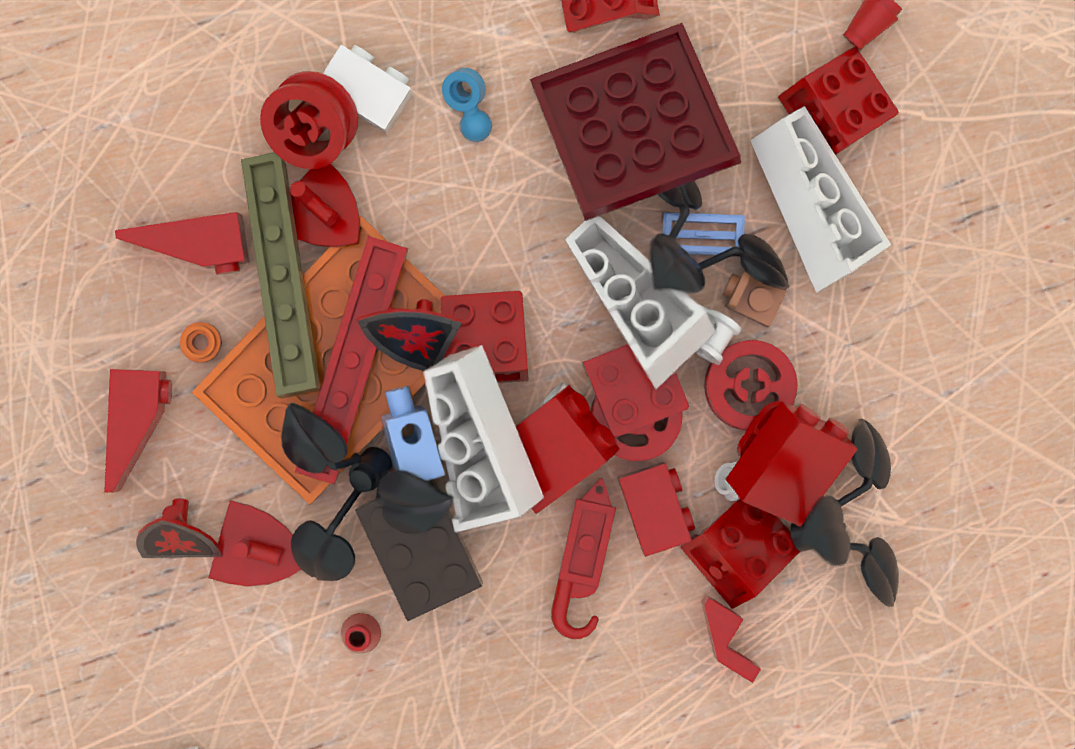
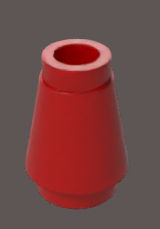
[843,0,902,51]
[341,613,381,653]

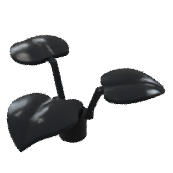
[650,181,790,293]
[281,403,453,581]
[791,418,899,607]

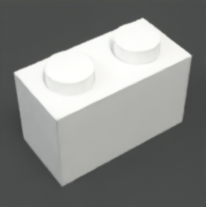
[323,45,413,134]

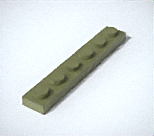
[241,152,321,398]

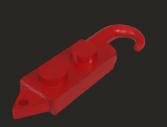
[551,478,616,639]

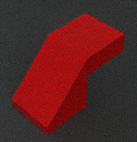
[701,594,761,683]

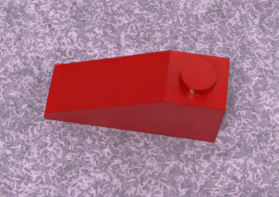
[115,212,250,275]
[104,369,172,493]

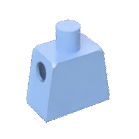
[381,386,444,480]

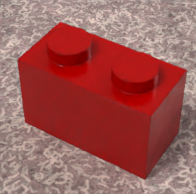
[617,462,696,557]

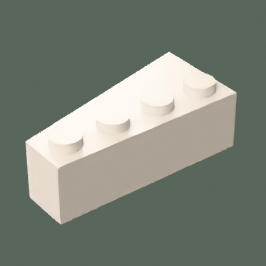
[750,106,891,293]
[565,216,716,389]
[424,345,544,532]

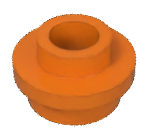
[180,322,221,363]

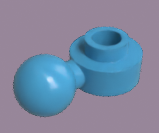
[442,68,492,142]

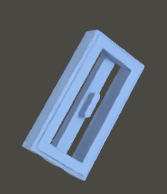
[662,212,745,257]

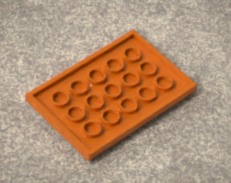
[192,215,445,505]

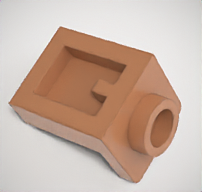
[722,269,787,327]

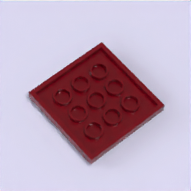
[530,23,741,221]

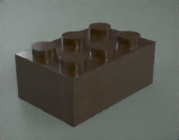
[355,478,483,622]

